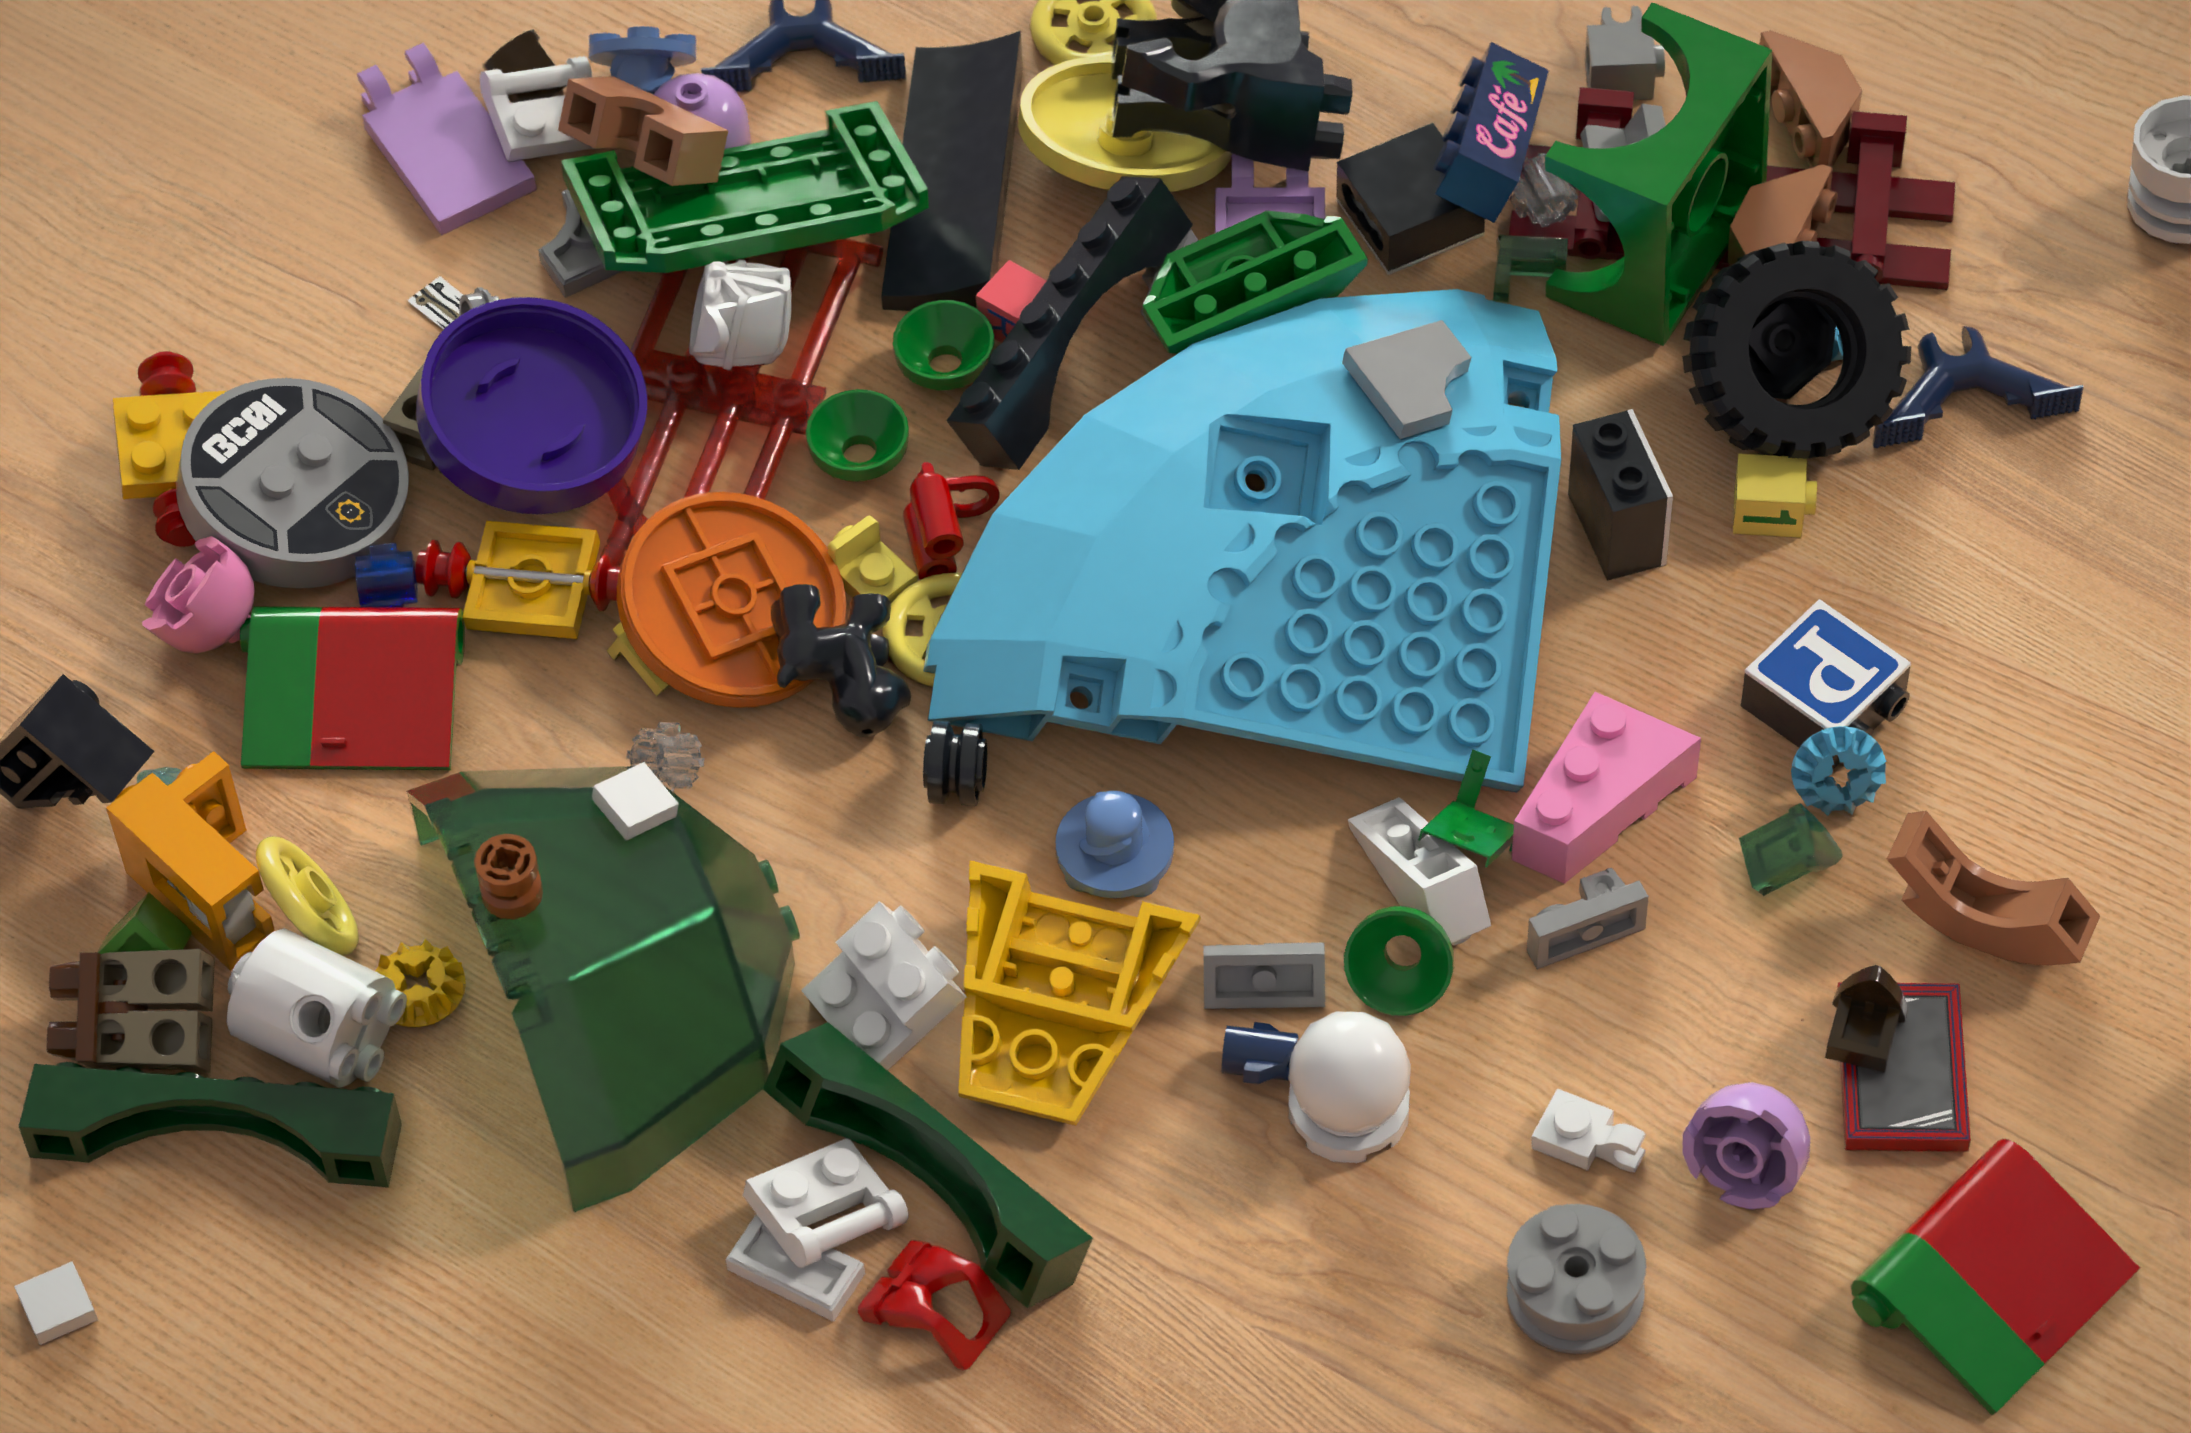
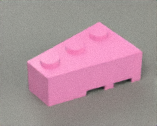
[1512,692,1701,884]

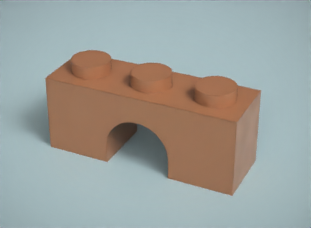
[558,76,729,186]

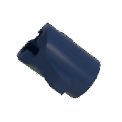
[1221,1022,1298,1084]

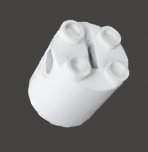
[227,928,407,1088]

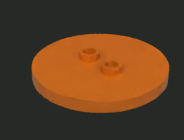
[617,492,846,708]

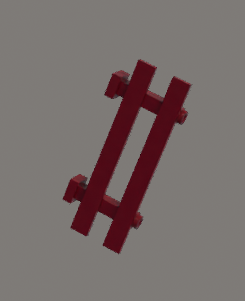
[1507,87,1956,290]

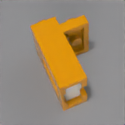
[106,751,275,971]

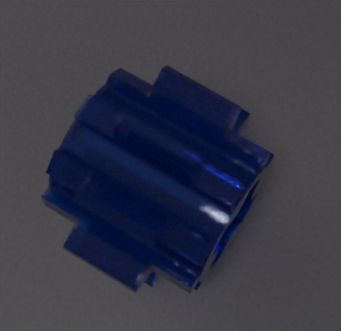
[355,543,418,608]

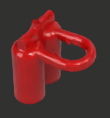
[903,462,1000,580]

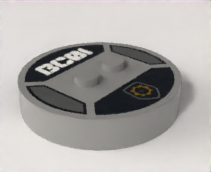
[176,378,409,588]

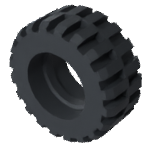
[1682,241,1911,459]

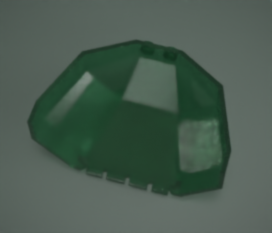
[407,766,800,1212]

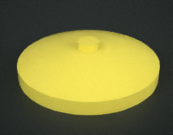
[1018,56,1232,192]

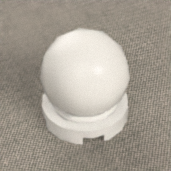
[1288,1011,1411,1163]

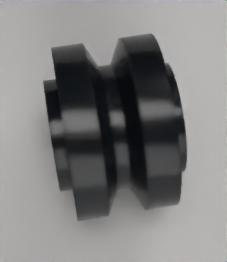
[923,721,988,806]

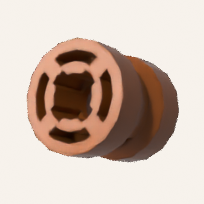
[474,834,543,919]

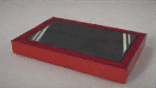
[1837,982,1971,1152]

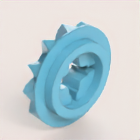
[1791,726,1886,816]

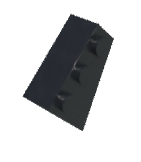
[0,674,155,808]

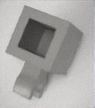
[1585,6,1665,100]

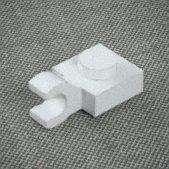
[1532,1089,1645,1173]

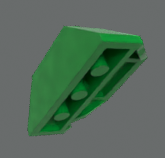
[1142,211,1368,354]

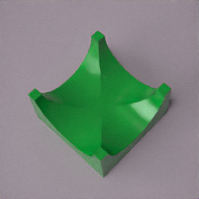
[1545,2,1772,346]

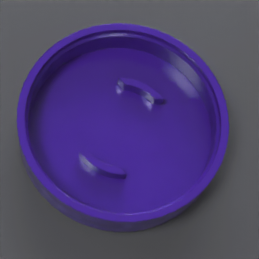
[416,297,647,514]

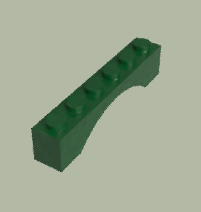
[763,1022,1093,1308]
[18,1062,402,1188]

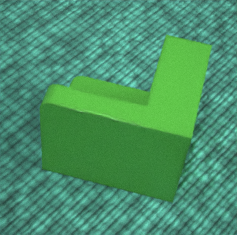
[97,892,192,954]

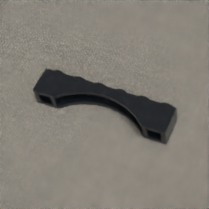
[946,176,1193,470]

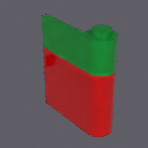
[240,607,465,770]
[1851,1139,2140,1416]

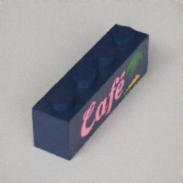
[1434,42,1549,223]

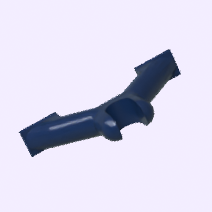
[701,0,906,92]
[1873,326,2084,448]

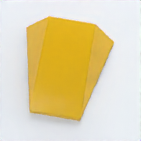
[958,860,1201,1126]

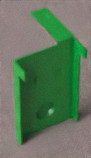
[1418,750,1514,867]

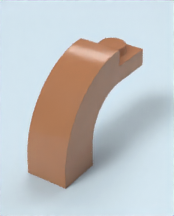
[1887,811,2100,965]

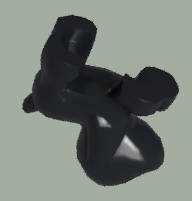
[771,584,911,737]

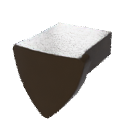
[482,29,566,103]
[1825,965,1908,1073]

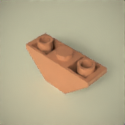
[1759,30,1862,168]
[1727,164,1837,266]

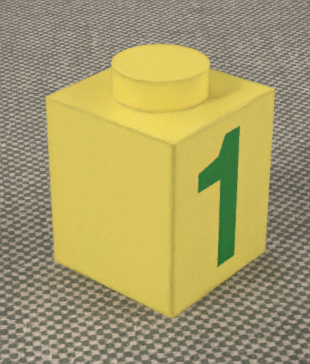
[1733,453,1817,538]

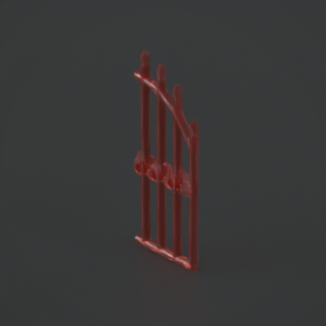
[581,238,883,567]

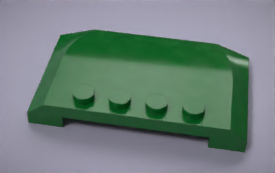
[561,101,929,273]

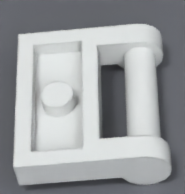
[480,56,593,162]
[743,1138,908,1268]

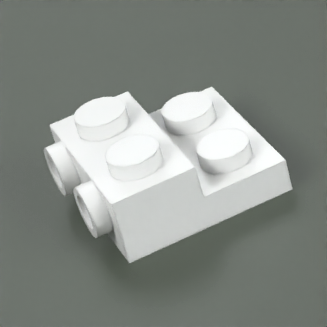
[801,901,966,1070]

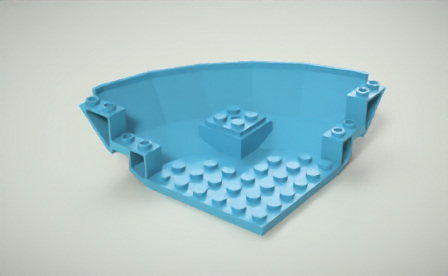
[923,289,1561,793]

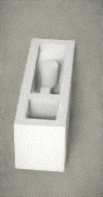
[1348,797,1491,945]

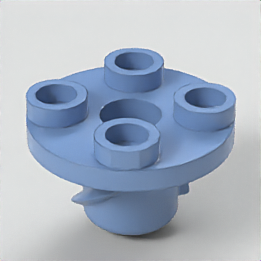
[589,26,696,94]
[1055,791,1174,898]

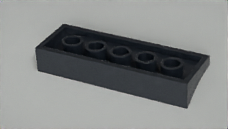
[881,31,1023,311]

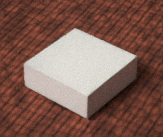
[592,762,679,841]
[14,1261,98,1345]

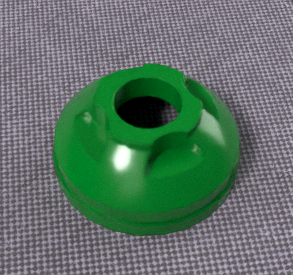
[893,300,995,390]
[806,389,909,482]
[1344,906,1454,1016]

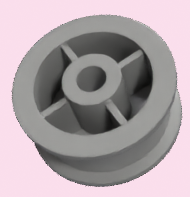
[1507,1204,1646,1354]

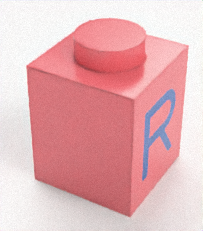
[976,260,1047,343]

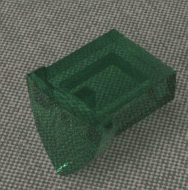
[1493,235,1568,303]
[1739,803,1843,896]

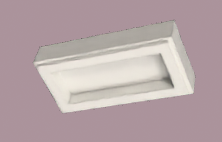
[726,1214,865,1322]

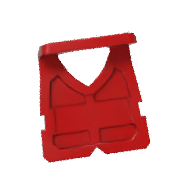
[858,1240,1011,1370]

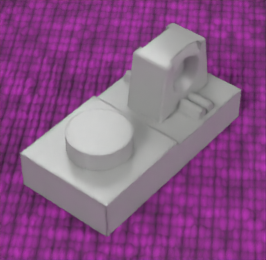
[1527,868,1649,969]
[1203,942,1325,1009]

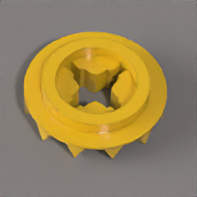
[375,938,466,1027]

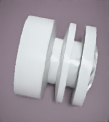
[2127,96,2191,244]

